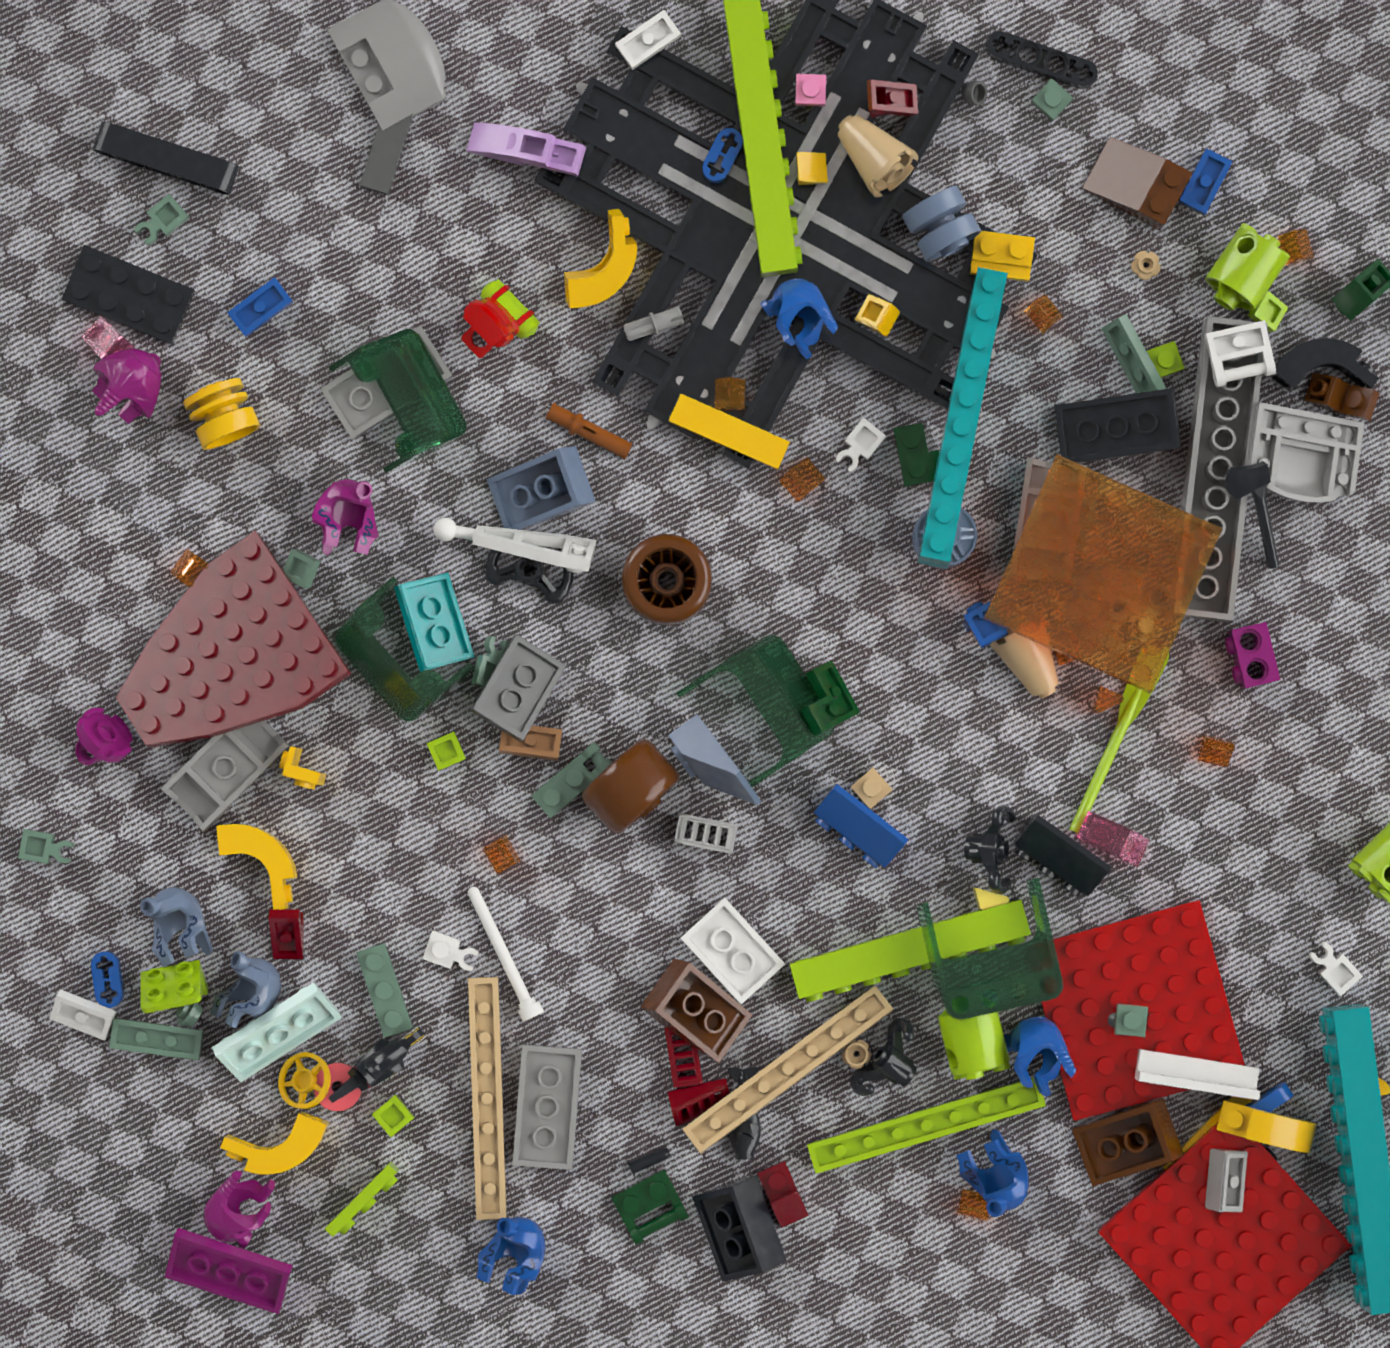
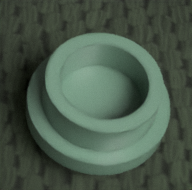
[176,1003,203,1027]

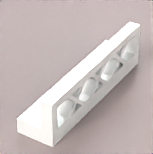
[1134,1049,1260,1100]

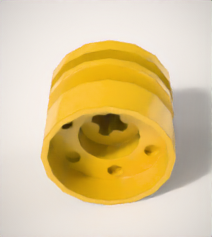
[183,378,261,450]

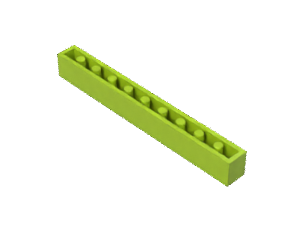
[723,0,802,278]

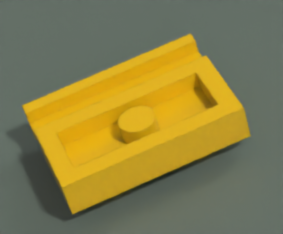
[969,231,1035,282]

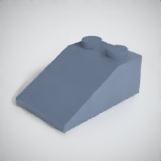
[487,446,596,530]
[668,714,762,805]

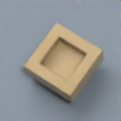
[850,767,893,809]

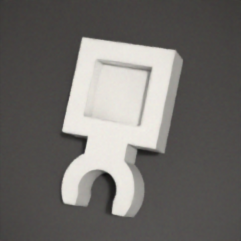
[835,417,887,473]
[423,930,479,971]
[1309,942,1363,996]

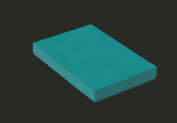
[394,572,475,673]

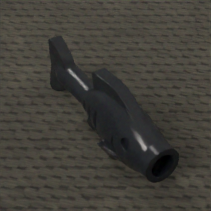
[727,1067,762,1160]

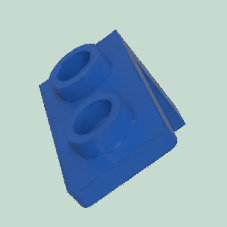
[964,601,1008,649]

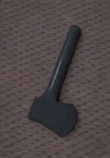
[1226,461,1279,569]

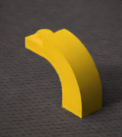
[564,209,637,308]
[216,824,297,909]
[1216,1100,1317,1153]
[220,1111,329,1175]

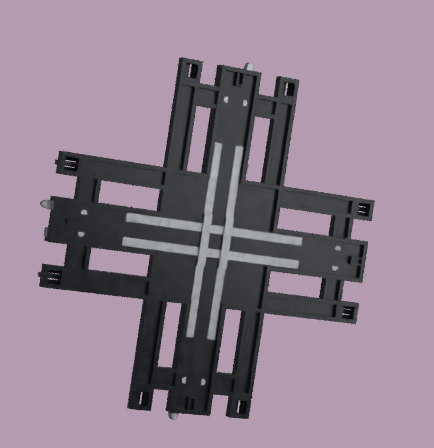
[534,0,1038,469]

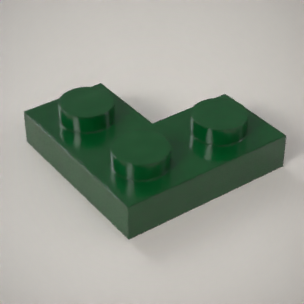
[893,423,940,488]
[801,660,860,736]

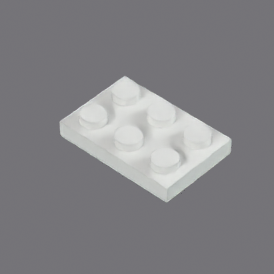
[681,897,785,1004]

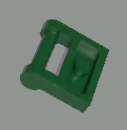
[611,1169,690,1246]

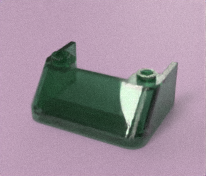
[329,329,467,473]
[335,576,475,721]

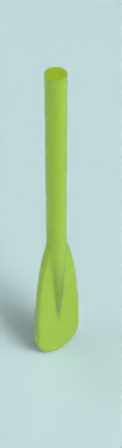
[1069,641,1169,834]

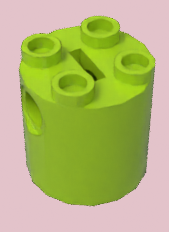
[1205,223,1290,311]
[1348,822,1390,904]
[937,994,1011,1080]

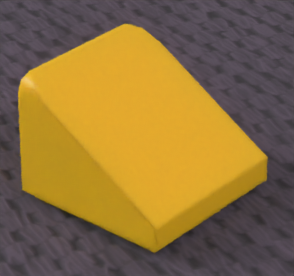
[796,152,828,185]
[854,294,900,337]

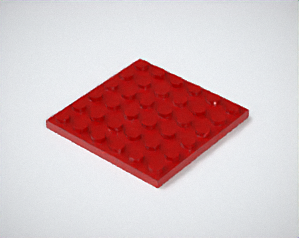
[1025,900,1245,1121]
[1097,1122,1352,1348]

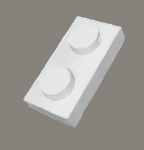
[615,10,681,70]
[49,989,116,1041]

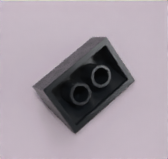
[1012,814,1112,897]
[692,1175,787,1282]

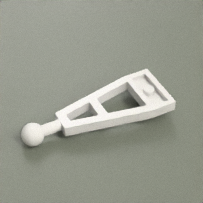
[433,518,597,573]

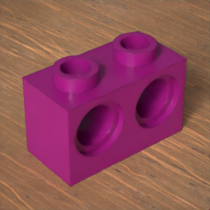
[1224,622,1281,689]

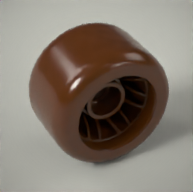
[622,534,712,626]
[582,739,679,834]

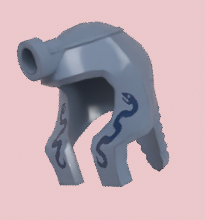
[140,887,213,967]
[210,951,281,1028]

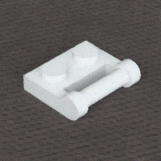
[1204,320,1276,387]

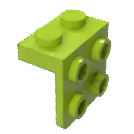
[140,960,208,1013]

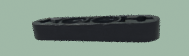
[986,31,1098,89]

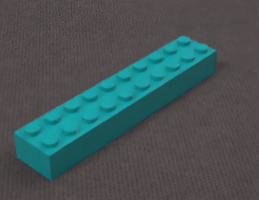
[1319,1004,1390,1315]

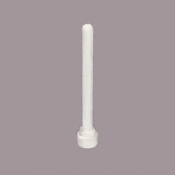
[468,887,544,1022]

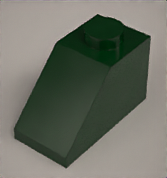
[1331,258,1390,321]

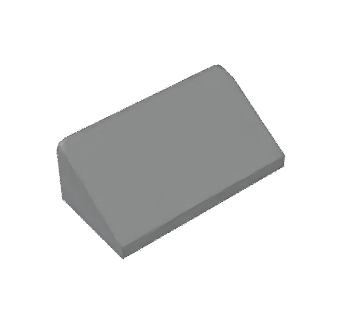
[1205,1149,1248,1212]

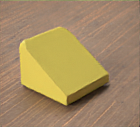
[973,887,1009,910]

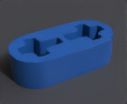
[702,128,743,184]
[91,951,124,1008]
[1244,1082,1293,1112]

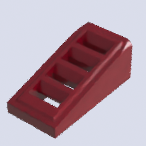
[664,1027,703,1088]
[668,1078,730,1126]

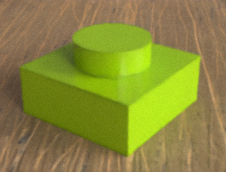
[1247,291,1289,332]
[1147,341,1185,378]
[426,732,466,771]
[372,1094,415,1137]

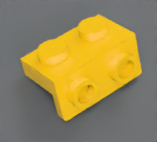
[279,746,326,790]

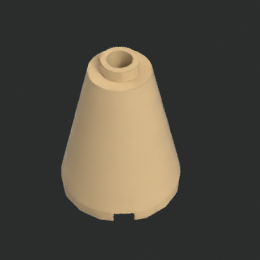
[838,115,919,197]
[989,612,1059,698]

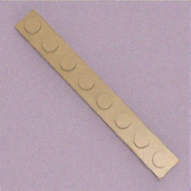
[468,977,507,1220]
[682,985,893,1154]

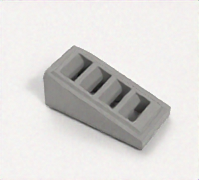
[674,813,738,854]

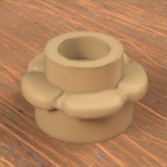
[1131,251,1161,280]
[842,1040,871,1069]

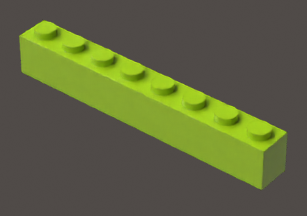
[789,899,1031,1003]

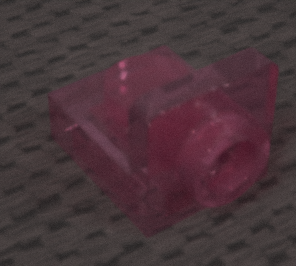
[81,315,135,359]

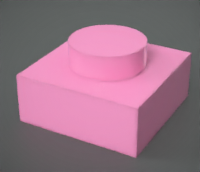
[795,74,826,107]

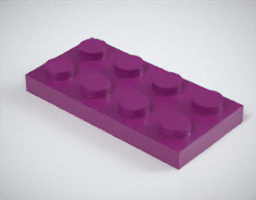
[165,1228,293,1315]

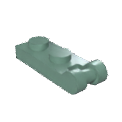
[531,742,613,819]

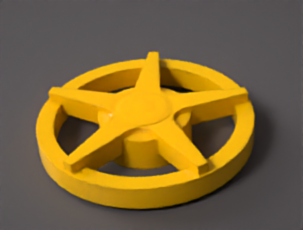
[278,1052,331,1109]

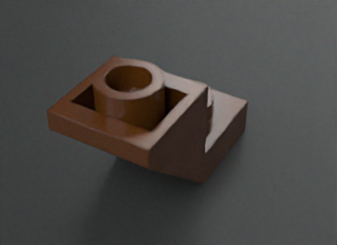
[1304,373,1380,421]

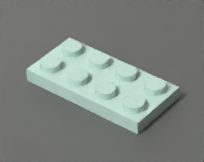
[212,982,342,1082]

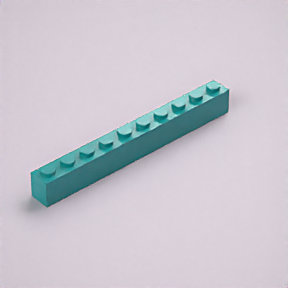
[917,267,1008,569]

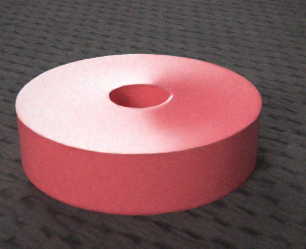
[313,1062,362,1111]

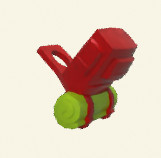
[461,279,540,358]

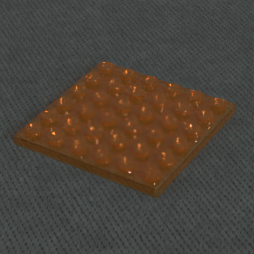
[984,455,1222,693]

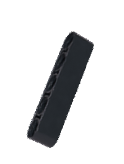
[92,121,239,195]

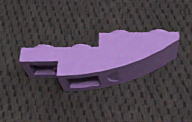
[466,123,586,176]

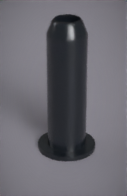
[627,1148,670,1177]

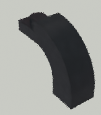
[1270,338,1379,392]

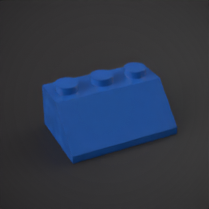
[813,784,909,869]

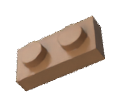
[499,725,562,761]

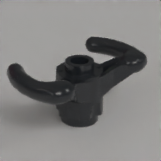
[486,549,574,604]
[964,805,1016,895]
[850,1018,917,1096]

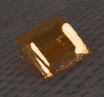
[780,457,826,502]
[170,549,209,587]

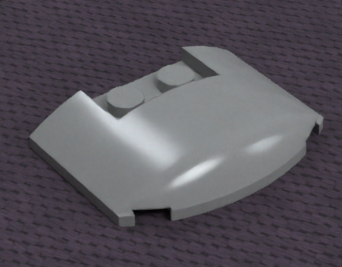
[327,0,447,131]
[1248,402,1365,503]

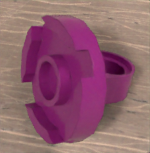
[75,708,133,765]

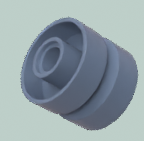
[902,186,982,262]

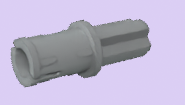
[624,306,684,341]

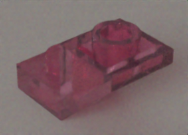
[1076,811,1150,867]

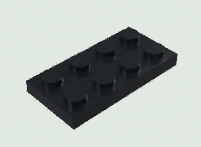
[61,245,195,346]
[1055,388,1181,464]

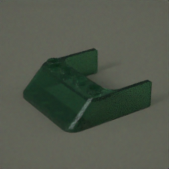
[676,635,835,787]
[916,878,1063,1020]

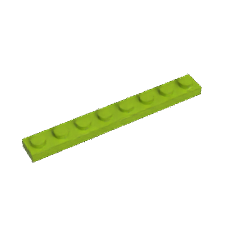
[807,1077,1046,1174]

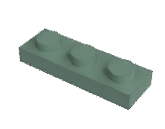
[1101,314,1166,393]
[356,943,413,1038]
[109,1018,204,1060]

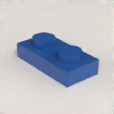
[1178,148,1233,216]
[227,277,293,338]

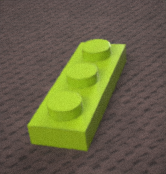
[325,1162,399,1237]

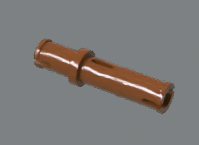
[545,402,633,460]

